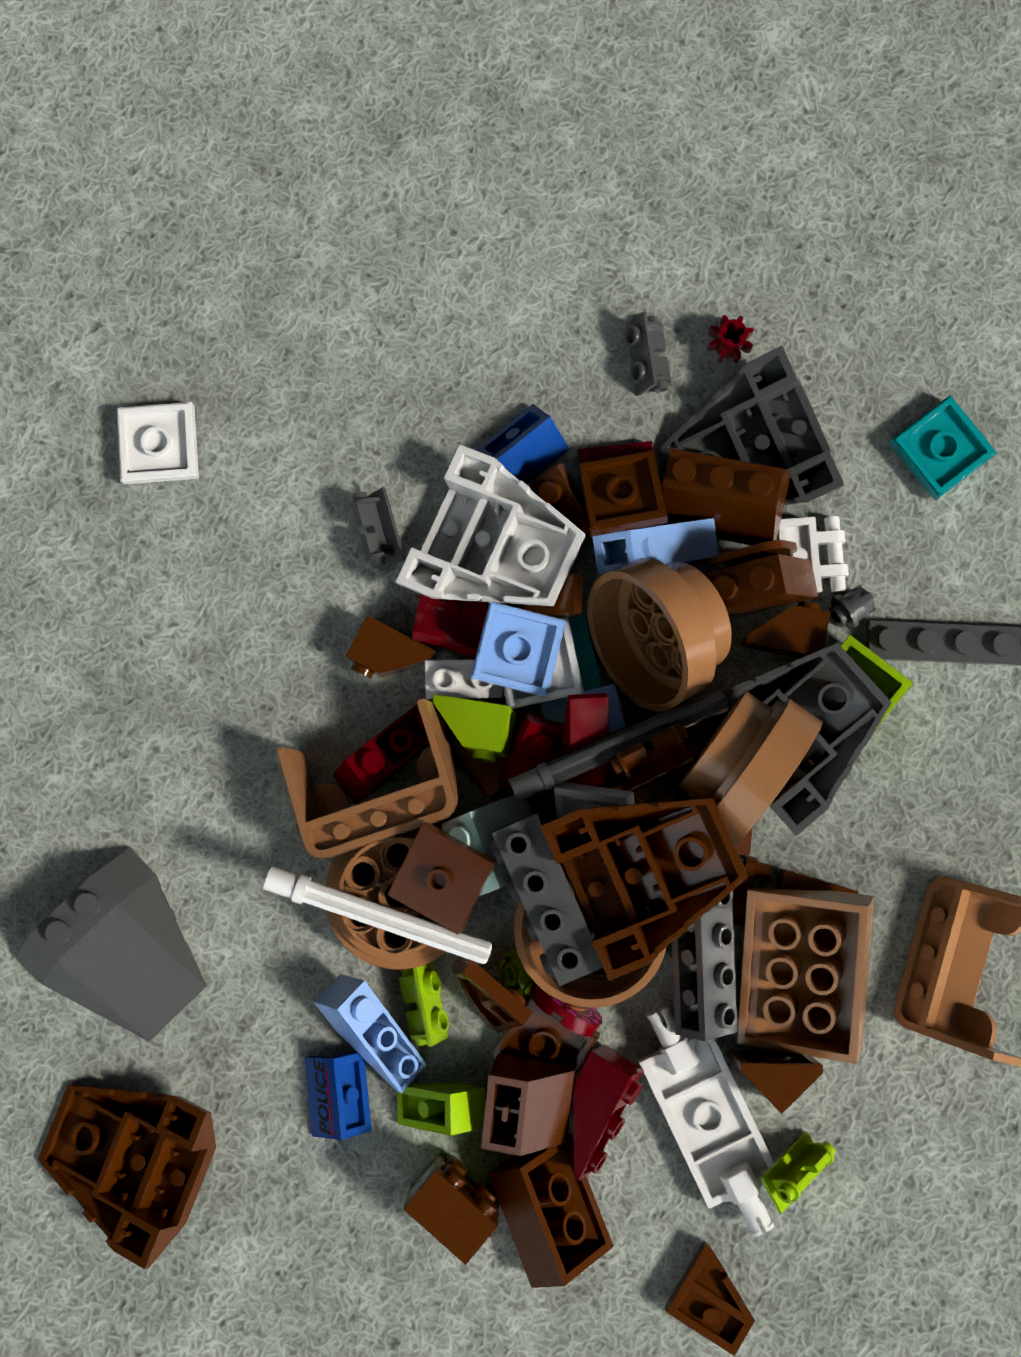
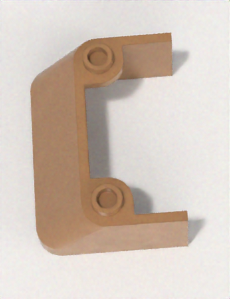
[276,698,458,858]
[894,877,1021,1067]

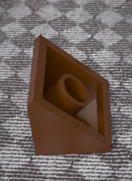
[729,1050,823,1114]

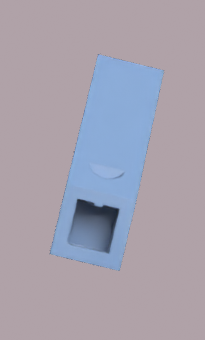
[592,518,719,574]
[314,974,427,1093]

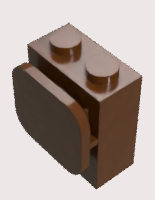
[704,540,818,615]

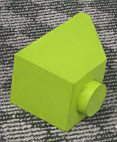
[433,694,517,763]
[397,1083,485,1136]

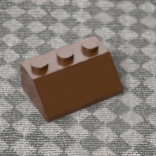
[662,449,791,546]
[488,1134,614,1288]

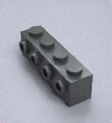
[490,810,603,986]
[672,891,737,1041]

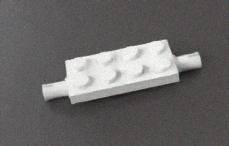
[638,1004,774,1237]

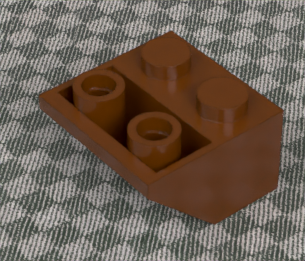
[481,1054,575,1156]

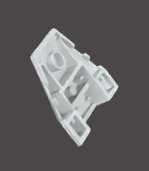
[396,444,585,606]

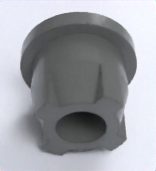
[829,585,876,630]

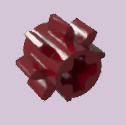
[707,315,754,364]

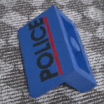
[304,1051,372,1140]

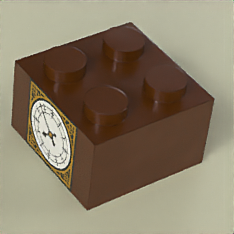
[403,1152,499,1265]

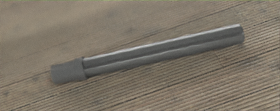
[508,689,729,801]

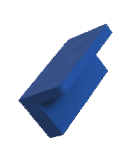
[476,404,568,484]

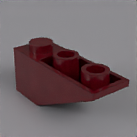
[333,697,449,805]
[574,1045,644,1181]

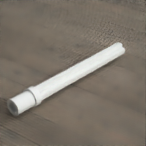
[263,866,492,964]

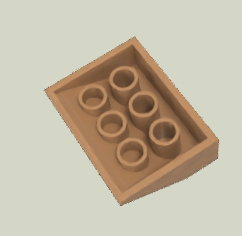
[737,889,874,1064]

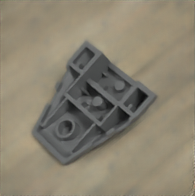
[659,345,845,505]
[696,643,892,836]
[16,847,207,1041]

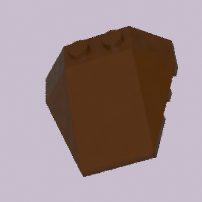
[540,797,748,981]
[38,1084,216,1269]

